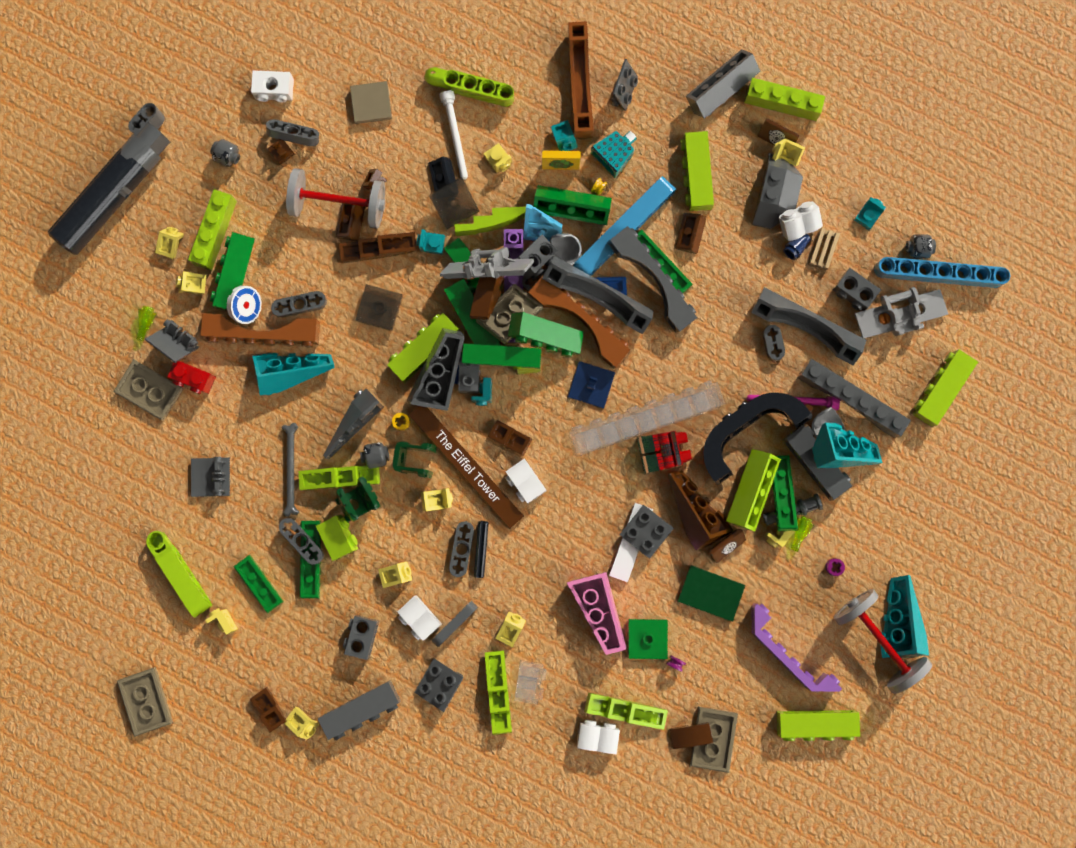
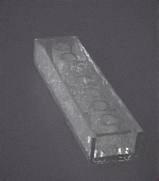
[569,381,725,457]

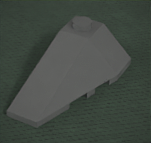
[323,389,384,459]

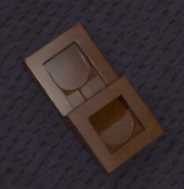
[488,420,533,456]
[250,687,287,733]
[669,722,713,749]

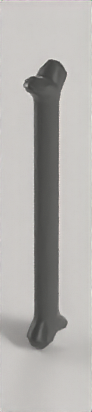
[281,423,299,517]

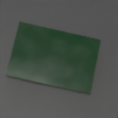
[677,565,746,622]

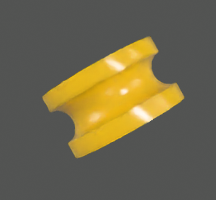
[590,178,607,196]
[392,413,410,431]

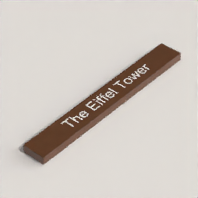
[408,406,524,529]

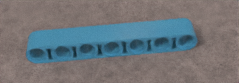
[573,176,677,276]
[874,257,1011,288]

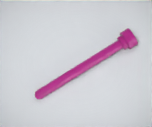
[746,395,840,410]

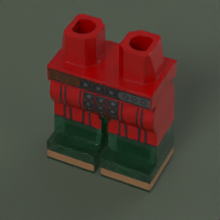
[637,431,692,475]

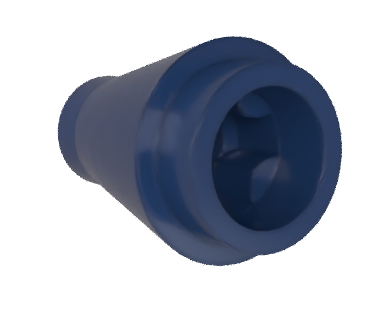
[783,234,811,260]

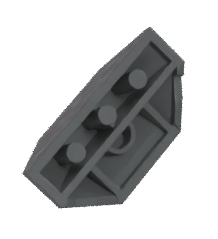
[752,153,803,229]

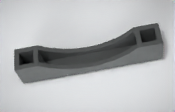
[607,226,697,333]
[542,256,654,334]
[751,287,866,366]
[797,359,911,438]

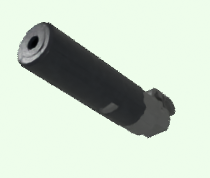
[48,103,170,255]

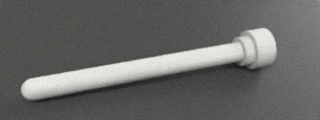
[439,90,468,180]

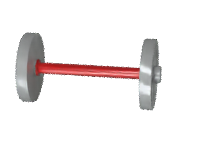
[286,168,385,229]
[834,589,932,694]

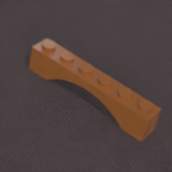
[568,21,593,139]
[528,276,630,369]
[201,313,320,347]

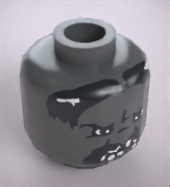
[210,139,240,167]
[905,234,936,259]
[360,442,390,469]

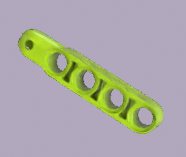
[424,67,514,107]
[146,531,212,618]

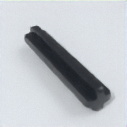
[474,521,489,578]

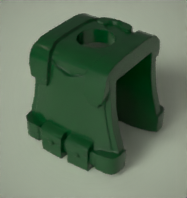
[393,442,436,478]
[335,477,380,523]

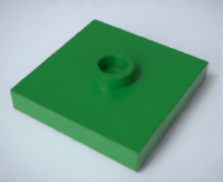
[628,619,668,659]

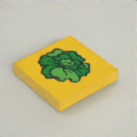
[542,151,581,170]

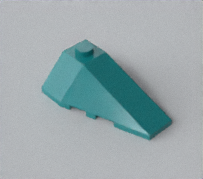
[252,353,335,396]
[812,422,883,468]
[881,575,929,658]

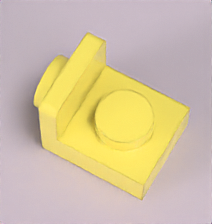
[484,143,512,173]
[155,227,184,259]
[176,271,206,295]
[764,531,795,548]
[378,562,412,588]
[205,608,238,635]
[495,612,526,647]
[284,707,319,739]

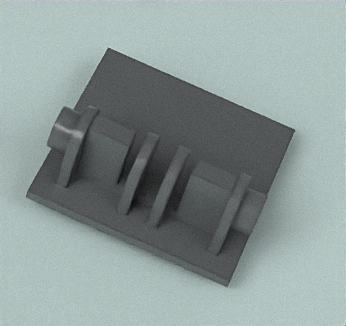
[611,59,638,111]
[145,319,199,363]
[191,457,230,497]
[619,505,674,558]
[414,658,464,712]

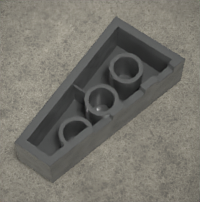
[408,328,465,411]

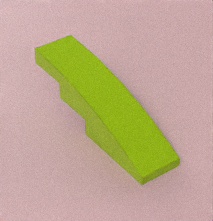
[455,207,526,236]
[298,465,380,490]
[485,651,512,735]
[584,692,668,730]

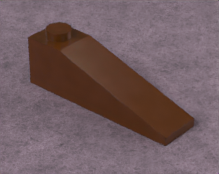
[668,470,733,550]

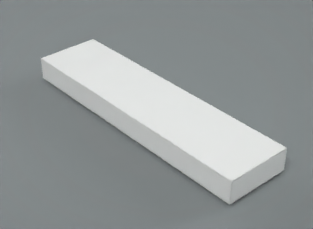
[609,503,653,582]

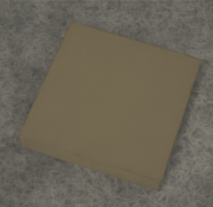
[350,81,392,124]

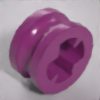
[826,559,845,576]
[666,655,686,672]

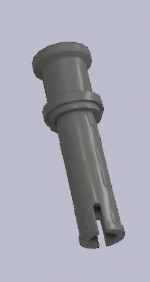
[762,493,823,526]

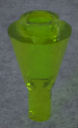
[136,305,157,341]
[791,516,815,552]

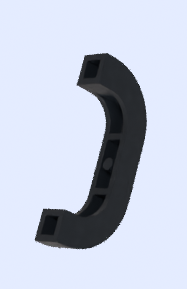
[703,392,812,486]

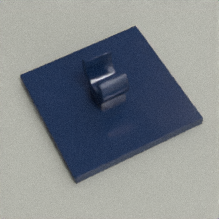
[568,361,615,409]

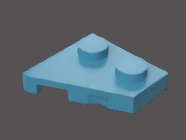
[523,204,563,242]

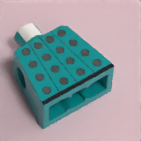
[591,131,637,178]

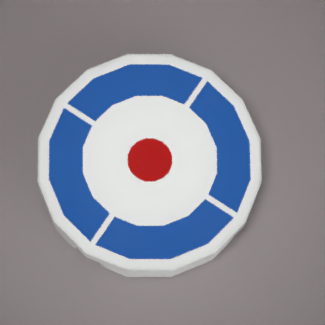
[227,286,262,324]

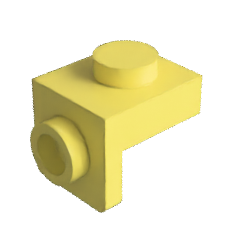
[772,138,805,166]
[421,488,453,512]

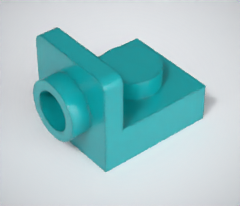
[551,120,578,151]
[854,197,886,230]
[416,229,446,255]
[471,377,492,406]

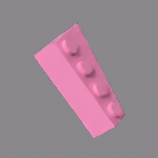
[567,572,626,655]

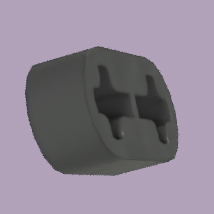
[763,325,785,361]

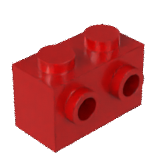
[167,361,216,394]

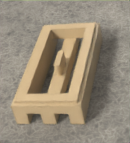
[809,228,840,270]

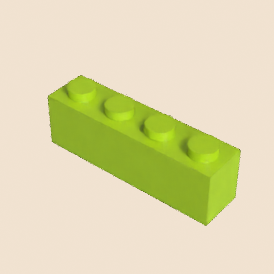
[744,78,825,121]
[680,131,714,211]
[188,189,237,271]
[387,313,460,384]
[912,349,978,427]
[726,449,781,532]
[777,710,860,741]

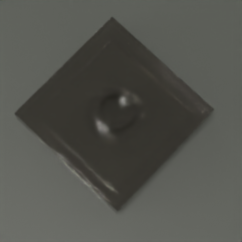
[428,177,479,229]
[355,284,403,331]

